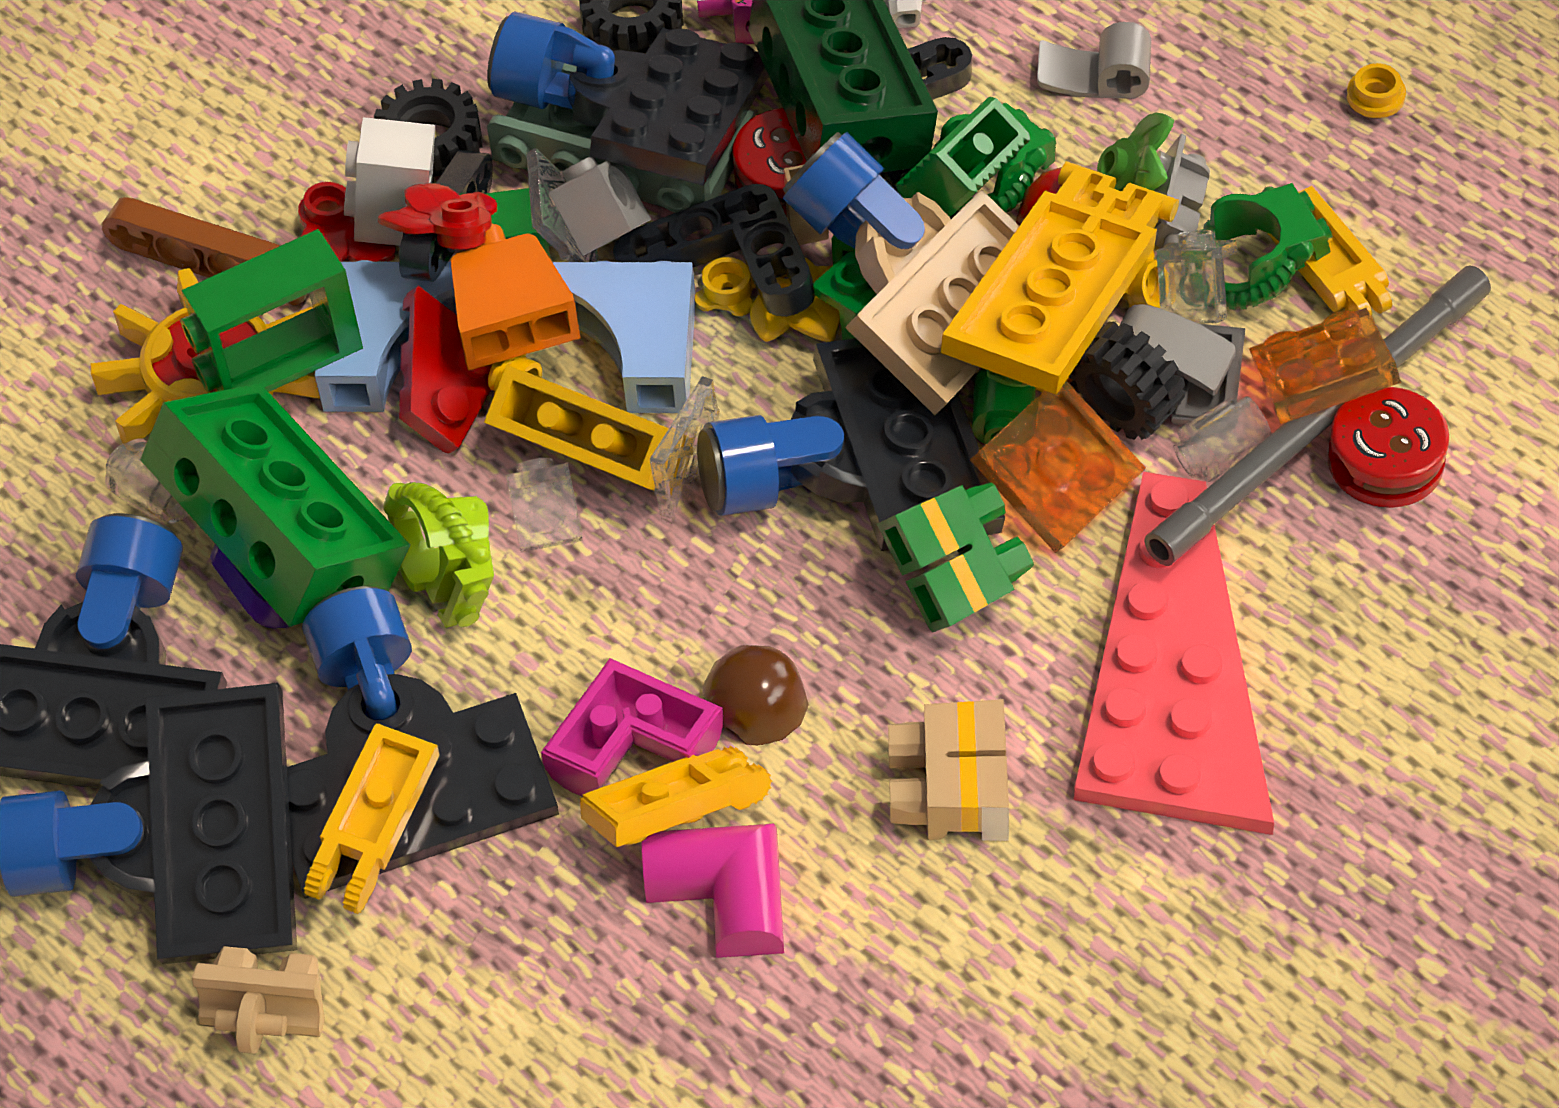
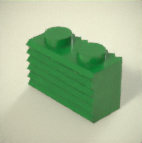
[897,97,1030,217]

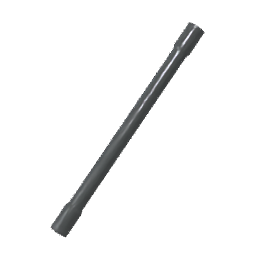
[1144,265,1491,566]

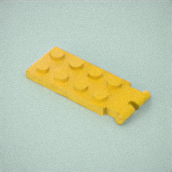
[941,161,1179,395]

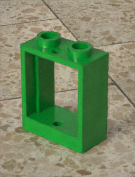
[180,229,363,392]

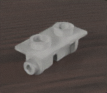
[1153,134,1210,259]

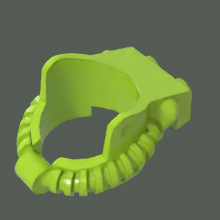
[383,482,494,628]

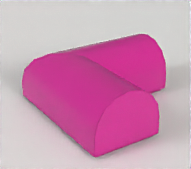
[541,658,723,797]
[642,823,784,958]

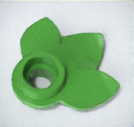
[1097,112,1174,191]

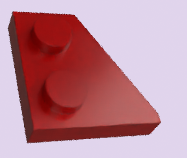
[399,285,493,454]

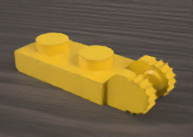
[304,723,439,914]
[580,746,773,848]

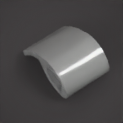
[1037,22,1151,99]
[1119,304,1235,395]

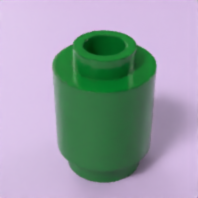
[972,368,1036,450]

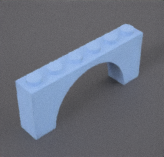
[315,260,696,413]

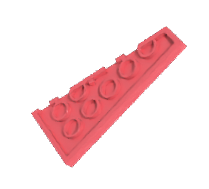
[1074,472,1274,835]

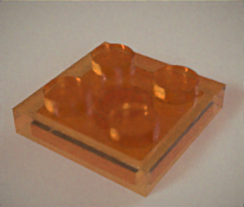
[1249,308,1401,424]
[970,381,1146,553]

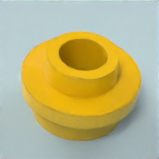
[1347,63,1406,118]

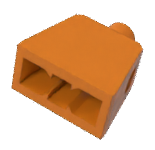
[451,224,581,371]

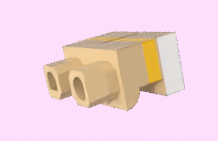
[888,699,1009,841]

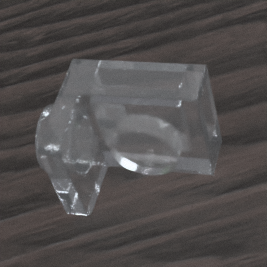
[1156,230,1237,323]
[506,458,583,552]

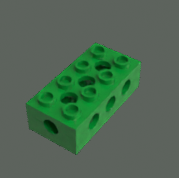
[140,383,411,627]

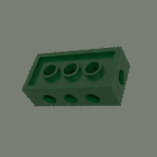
[749,0,938,172]

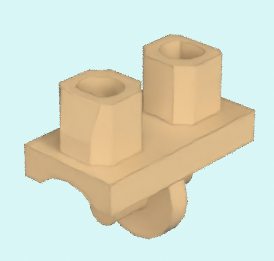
[192,946,325,1054]

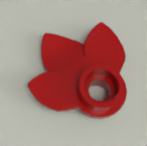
[298,182,396,262]
[378,183,497,249]

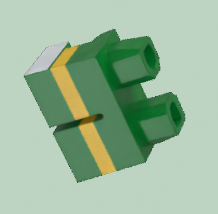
[877,483,1034,633]

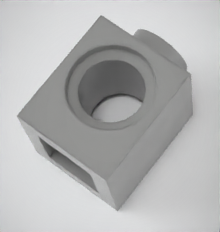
[549,157,651,256]

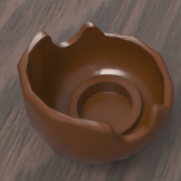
[702,645,809,746]

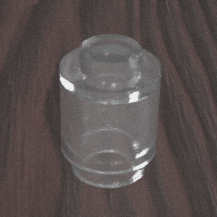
[1173,396,1272,482]
[105,439,188,524]

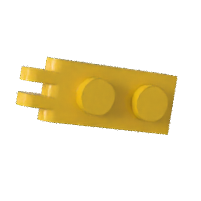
[1267,186,1393,323]

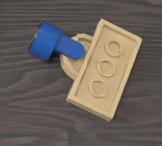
[783,132,1019,415]

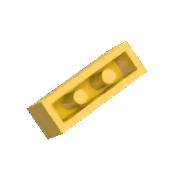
[484,364,694,497]

